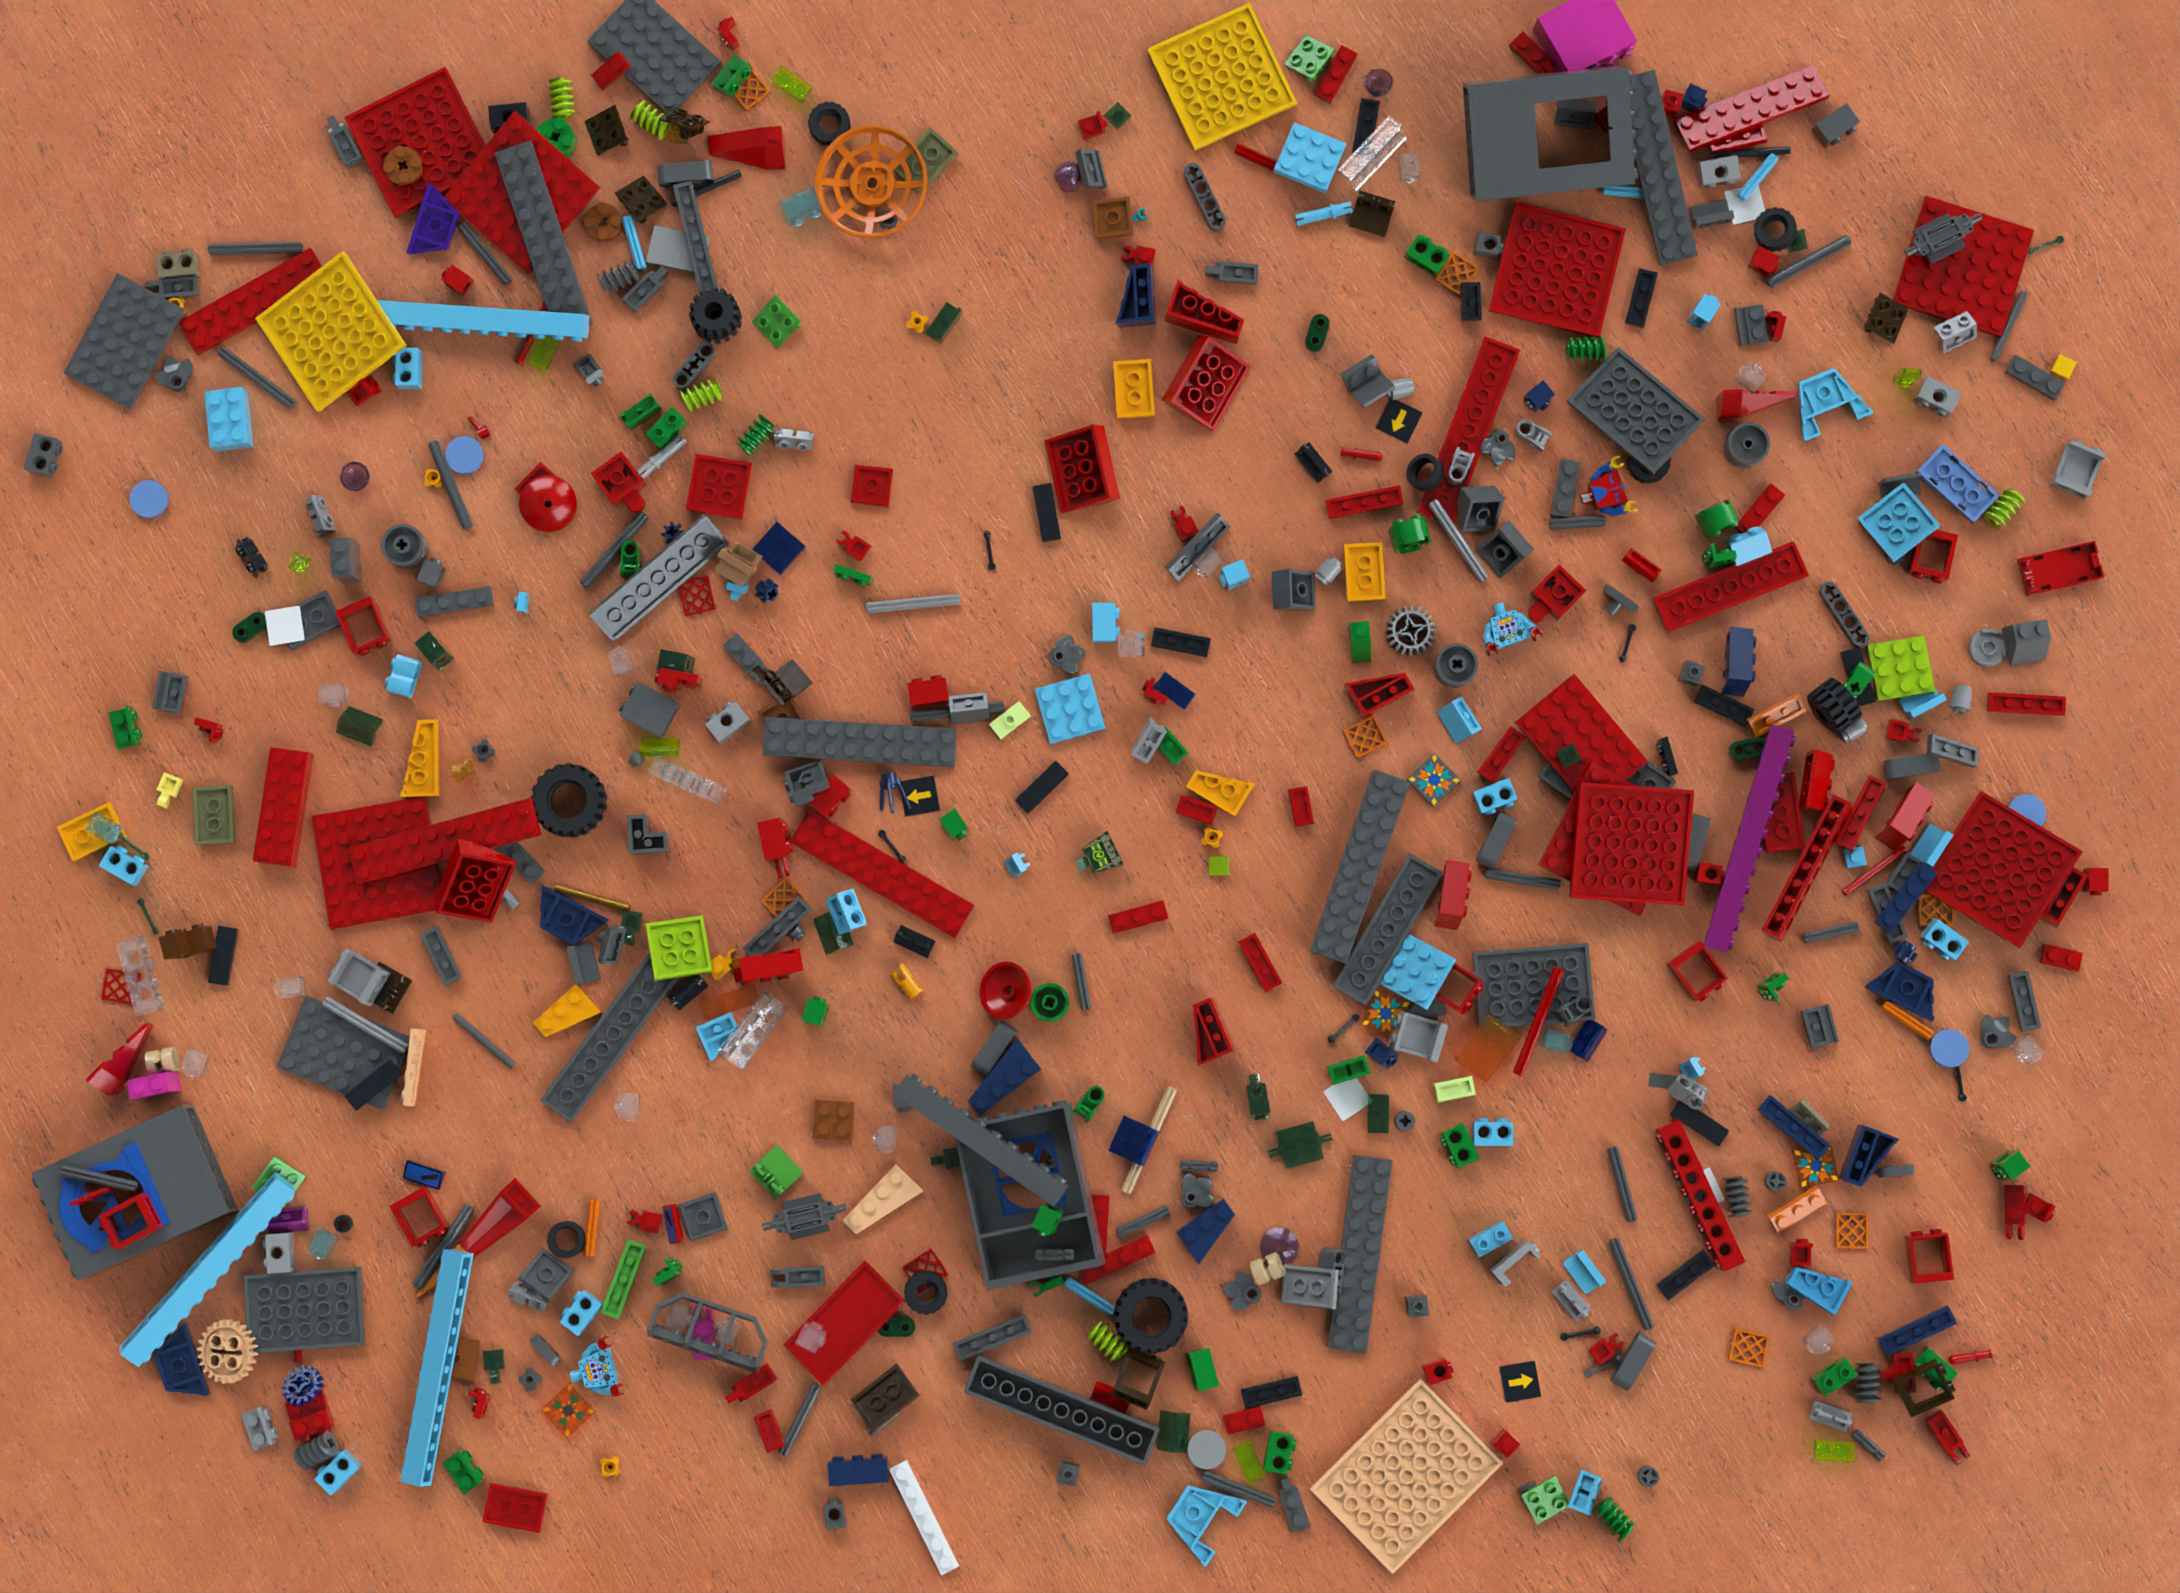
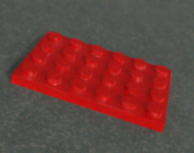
[1514,674,1648,793]

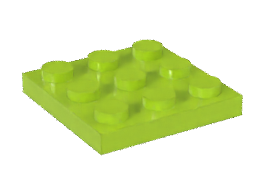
[1866,636,1935,702]
[645,915,712,981]

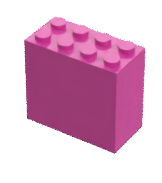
[1533,0,1637,72]

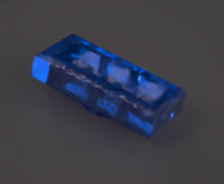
[1154,672,1196,710]

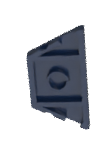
[540,885,609,945]
[1864,961,1934,1022]
[154,1323,210,1396]

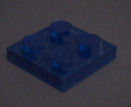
[752,522,806,575]
[1108,1115,1160,1167]

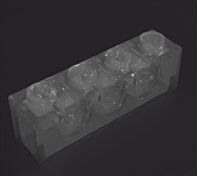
[648,756,728,806]
[115,936,164,1017]
[718,990,789,1069]

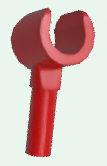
[468,416,491,439]

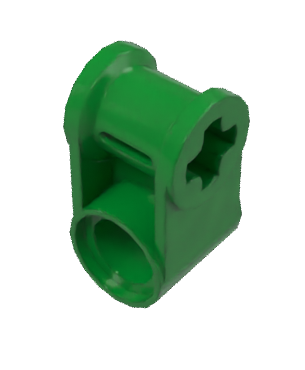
[620,541,641,578]
[1844,661,1876,698]
[1073,1085,1105,1123]

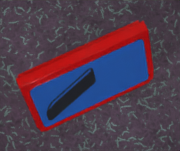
[663,1204,684,1244]

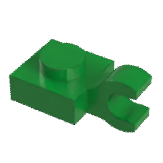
[1029,1275,1064,1297]

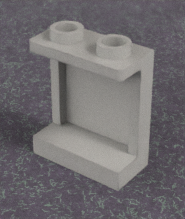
[2049,440,2106,500]
[327,949,391,1006]
[1389,1010,1448,1062]
[1488,1240,1541,1287]

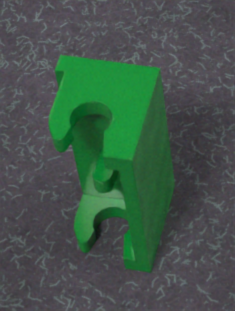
[619,393,662,431]
[1185,1348,1219,1392]

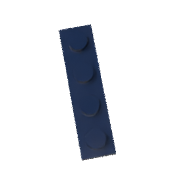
[1874,861,1938,934]
[1757,1095,1831,1161]
[1877,1305,1957,1356]

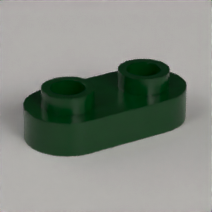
[1305,314,1330,352]
[232,612,267,643]
[1729,737,1765,760]
[877,1317,916,1337]

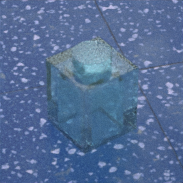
[86,813,123,844]
[1542,1029,1573,1053]
[307,1228,339,1260]

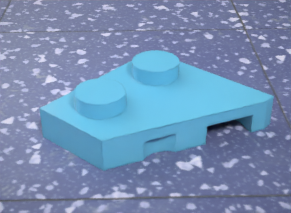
[696,1012,739,1062]

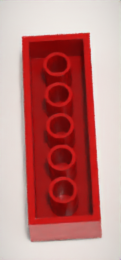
[253,747,314,868]

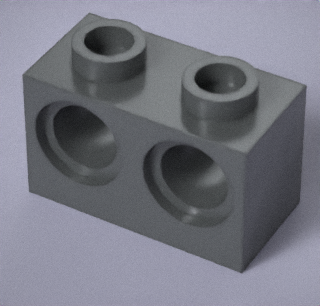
[24,433,63,478]

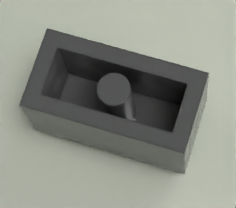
[1812,103,1860,148]

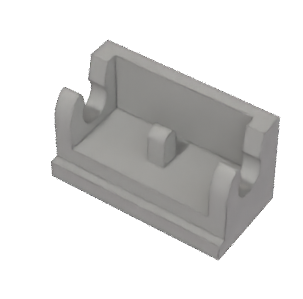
[1130,717,1167,764]

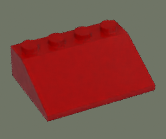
[1161,335,1251,431]
[1045,424,1120,514]
[434,839,516,923]

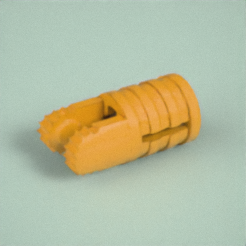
[890,963,923,1000]

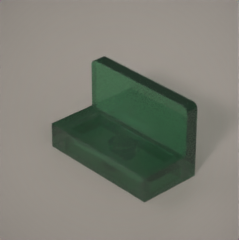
[926,302,963,345]
[336,706,383,747]
[813,912,854,955]
[1367,1094,1389,1133]
[1157,1410,1191,1453]

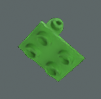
[1284,35,1335,82]
[752,294,802,348]
[749,1145,804,1200]
[251,1157,306,1208]
[1521,1476,1569,1525]

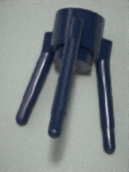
[879,772,911,814]

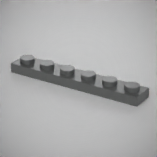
[673,181,719,295]

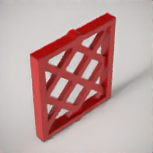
[678,576,716,617]
[101,968,141,1004]
[69,1187,113,1206]
[902,1248,949,1294]

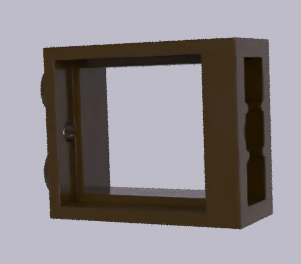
[1111,1348,1165,1410]
[1893,1358,1956,1417]

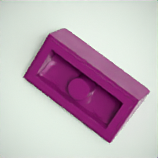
[267,1206,309,1234]

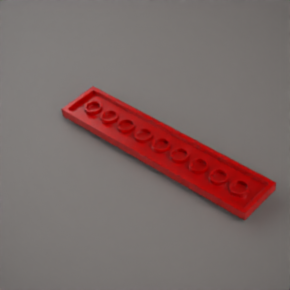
[1417,336,1520,524]
[348,798,541,885]
[790,809,975,938]

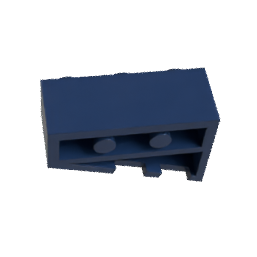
[1116,263,1157,328]
[1721,627,1756,697]
[1838,1125,1899,1187]
[1176,1198,1235,1264]

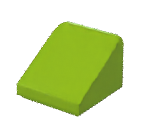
[1209,856,1229,876]

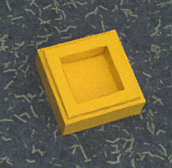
[2050,354,2077,380]

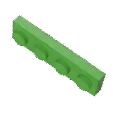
[600,1239,647,1320]

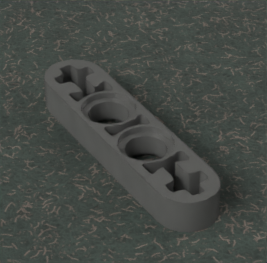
[1184,163,1226,232]
[1819,582,1869,648]

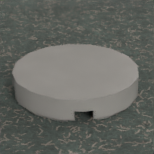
[1968,628,2007,667]
[1187,1429,1226,1470]

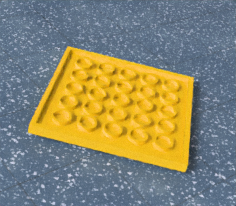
[1147,3,1297,151]
[255,251,407,412]

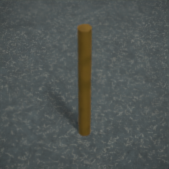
[554,884,631,912]

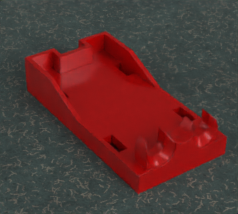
[2017,541,2105,596]

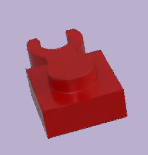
[1121,245,1156,267]
[1171,505,1199,542]
[836,531,872,562]
[1885,719,1922,743]
[626,1210,663,1234]
[1587,1333,1624,1366]

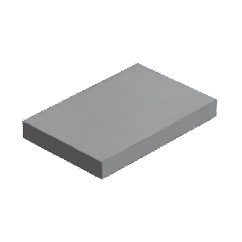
[646,225,710,273]
[1281,1264,1339,1309]

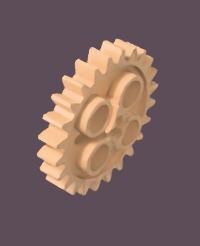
[197,1319,258,1384]

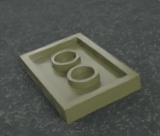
[894,127,958,195]
[193,785,236,845]

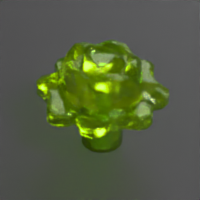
[288,552,311,573]

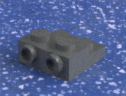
[784,759,830,806]

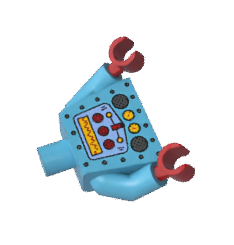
[1483,602,1543,656]
[570,1336,624,1397]

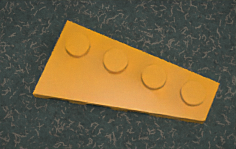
[400,719,440,798]

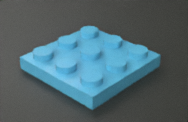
[1273,122,1347,194]
[1857,482,1940,562]
[1035,673,1105,745]
[1379,934,1456,1010]

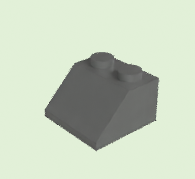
[1457,485,1505,532]
[1476,521,1534,579]
[1272,569,1316,611]
[2002,619,2051,666]

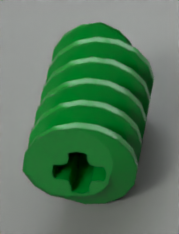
[1565,336,1606,362]
[735,414,775,457]
[1592,1497,1634,1542]

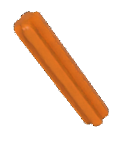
[1881,1001,1934,1040]
[584,1199,600,1257]

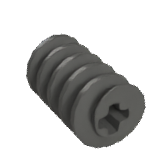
[596,258,639,294]
[1723,1176,1752,1217]
[1855,1362,1881,1404]
[294,1432,339,1470]

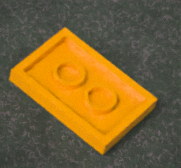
[1113,359,1155,419]
[1344,542,1386,602]
[57,802,127,862]

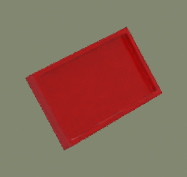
[783,1260,906,1386]

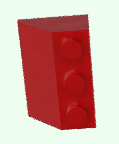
[1799,749,1835,813]

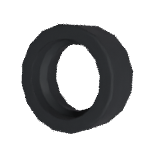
[1406,453,1445,492]
[547,1221,585,1258]

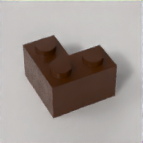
[158,923,217,960]

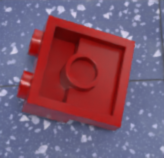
[655,668,703,693]
[284,1389,335,1443]

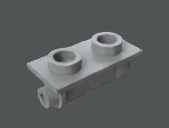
[774,428,814,451]
[305,495,336,535]
[1552,1280,1591,1322]
[508,1281,547,1311]
[1809,1400,1852,1432]

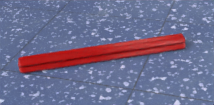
[1513,967,1564,1076]

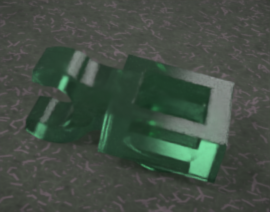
[621,911,643,946]
[931,1147,961,1169]
[483,1349,505,1384]

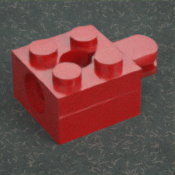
[590,451,647,513]
[1528,564,1587,623]
[757,817,794,878]

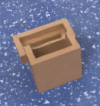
[714,541,763,586]

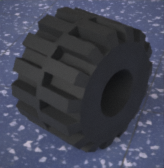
[689,288,742,344]
[1807,677,1862,735]

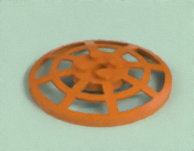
[815,125,928,238]

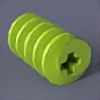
[548,78,575,120]
[629,100,672,140]
[680,377,723,412]
[1983,488,2026,530]
[1087,1320,1129,1363]

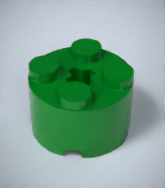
[536,118,577,158]
[1694,499,1739,538]
[1388,515,1431,554]
[1030,983,1069,1022]

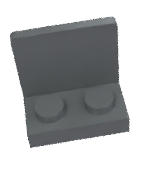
[1340,354,1395,408]

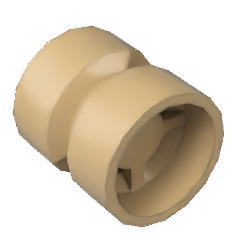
[145,1047,180,1075]
[1250,1252,1285,1285]

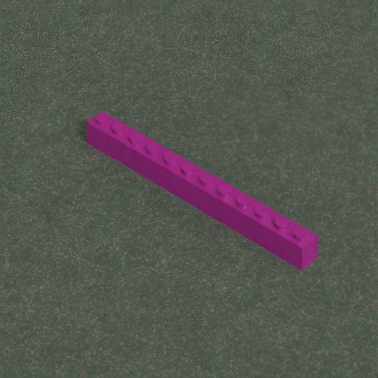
[1703,724,1796,953]

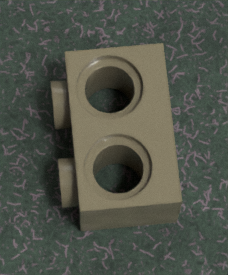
[156,249,201,279]

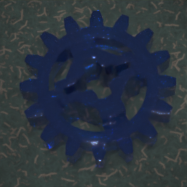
[281,1365,325,1407]

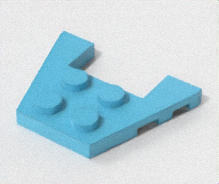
[1798,368,1873,442]
[1166,1485,1247,1567]

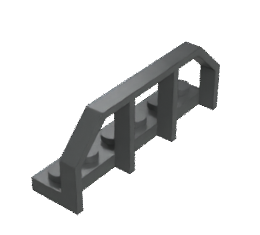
[647,1292,767,1374]

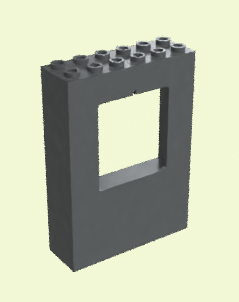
[1462,65,1638,201]

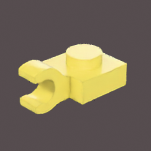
[157,772,184,809]

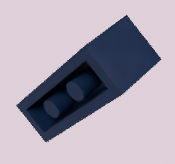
[828,1453,889,1486]

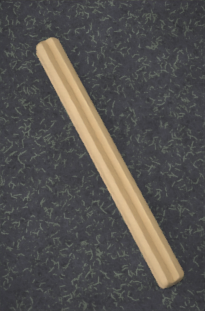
[1122,1086,1177,1194]

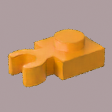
[711,949,740,981]

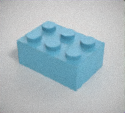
[204,387,254,452]

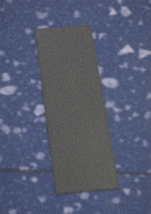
[1649,1073,1694,1089]

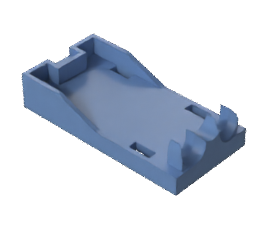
[1915,444,2000,524]

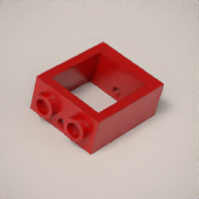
[1907,530,1958,583]
[335,596,392,656]
[1666,941,1728,1002]
[1435,963,1484,1015]
[389,1186,449,1248]
[99,1192,164,1250]
[1905,1229,1954,1284]

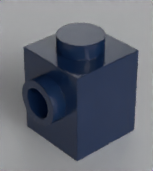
[1680,83,1708,112]
[1524,380,1555,413]

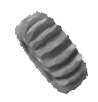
[1385,605,1437,657]

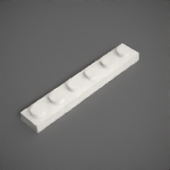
[889,1460,959,1575]

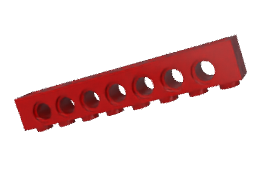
[1762,794,1852,943]
[1655,1119,1745,1272]

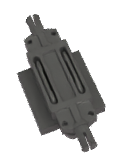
[1904,213,1982,265]
[762,1193,848,1240]

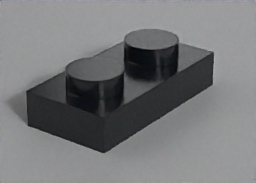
[1460,282,1482,321]
[1656,737,1678,776]

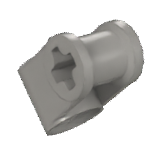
[1514,420,1552,451]
[1447,447,1475,486]
[1668,1074,1708,1110]

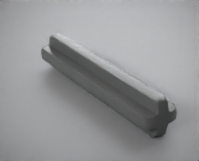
[1549,515,1606,530]
[1802,922,1859,943]
[1072,953,1091,1010]
[1116,1205,1170,1238]

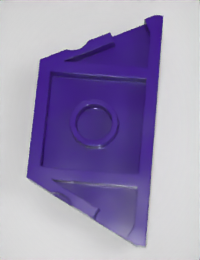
[406,183,460,254]

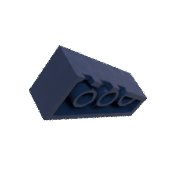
[968,1038,1041,1116]

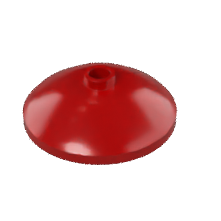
[519,475,577,532]
[979,961,1031,1019]

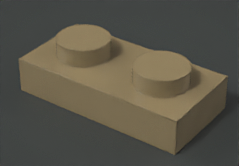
[1789,1098,1831,1136]

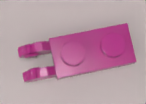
[693,1305,714,1360]

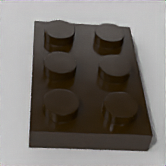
[851,1363,920,1432]

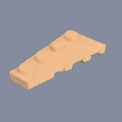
[401,1028,426,1107]
[843,1164,924,1234]

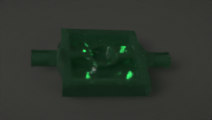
[1267,1121,1333,1169]

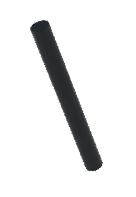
[1714,146,1791,159]
[671,170,742,207]

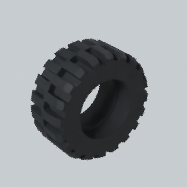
[531,763,607,838]
[1114,1278,1188,1354]

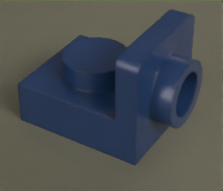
[1365,1037,1399,1069]

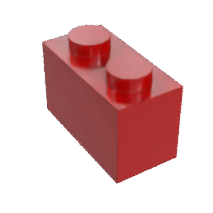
[907,675,949,708]
[808,774,851,819]

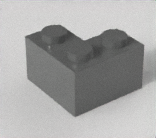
[627,814,671,855]

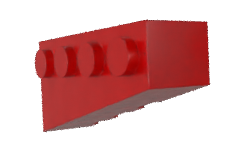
[1165,280,1244,345]

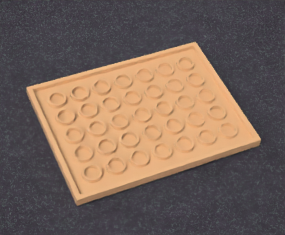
[1310,1378,1503,1574]

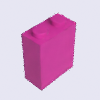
[127,1072,182,1100]

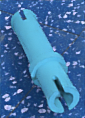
[1295,201,1353,226]

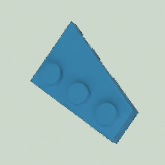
[1785,1267,1853,1315]

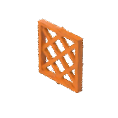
[733,69,771,111]
[1435,251,1479,296]
[1343,715,1388,758]
[761,877,807,917]
[1917,894,1955,926]
[1836,1212,1869,1250]
[1728,1328,1770,1368]

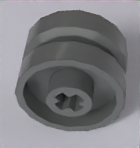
[1723,422,1770,468]
[381,524,429,570]
[1433,643,1478,688]

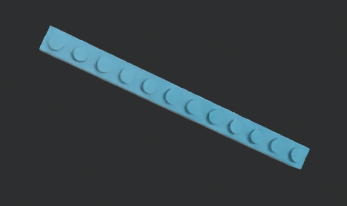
[377,300,590,342]
[119,1172,295,1367]
[401,1249,474,1487]

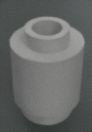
[1386,378,1414,400]
[1315,557,1342,586]
[1950,685,1972,714]
[1839,718,1868,743]

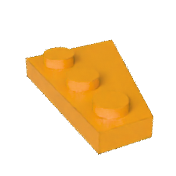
[1186,770,1255,817]
[533,984,602,1037]

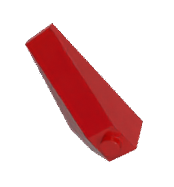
[708,126,786,170]
[1716,389,1796,423]
[85,1023,153,1096]

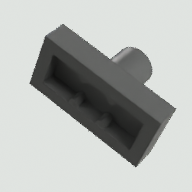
[575,354,604,386]
[1603,584,1639,616]
[598,926,627,964]

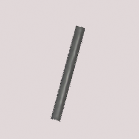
[1990,291,2028,362]
[452,1013,515,1069]

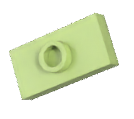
[989,701,1031,739]
[1434,1076,1476,1103]

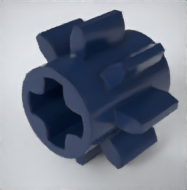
[661,521,685,544]
[755,578,779,603]
[1892,940,1918,964]

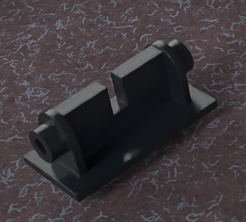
[1294,442,1333,483]
[235,537,268,578]
[893,925,936,958]
[667,974,708,1011]

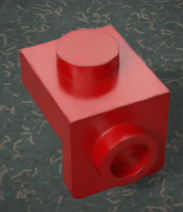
[717,16,739,50]
[1142,677,1168,706]
[1790,1239,1813,1266]

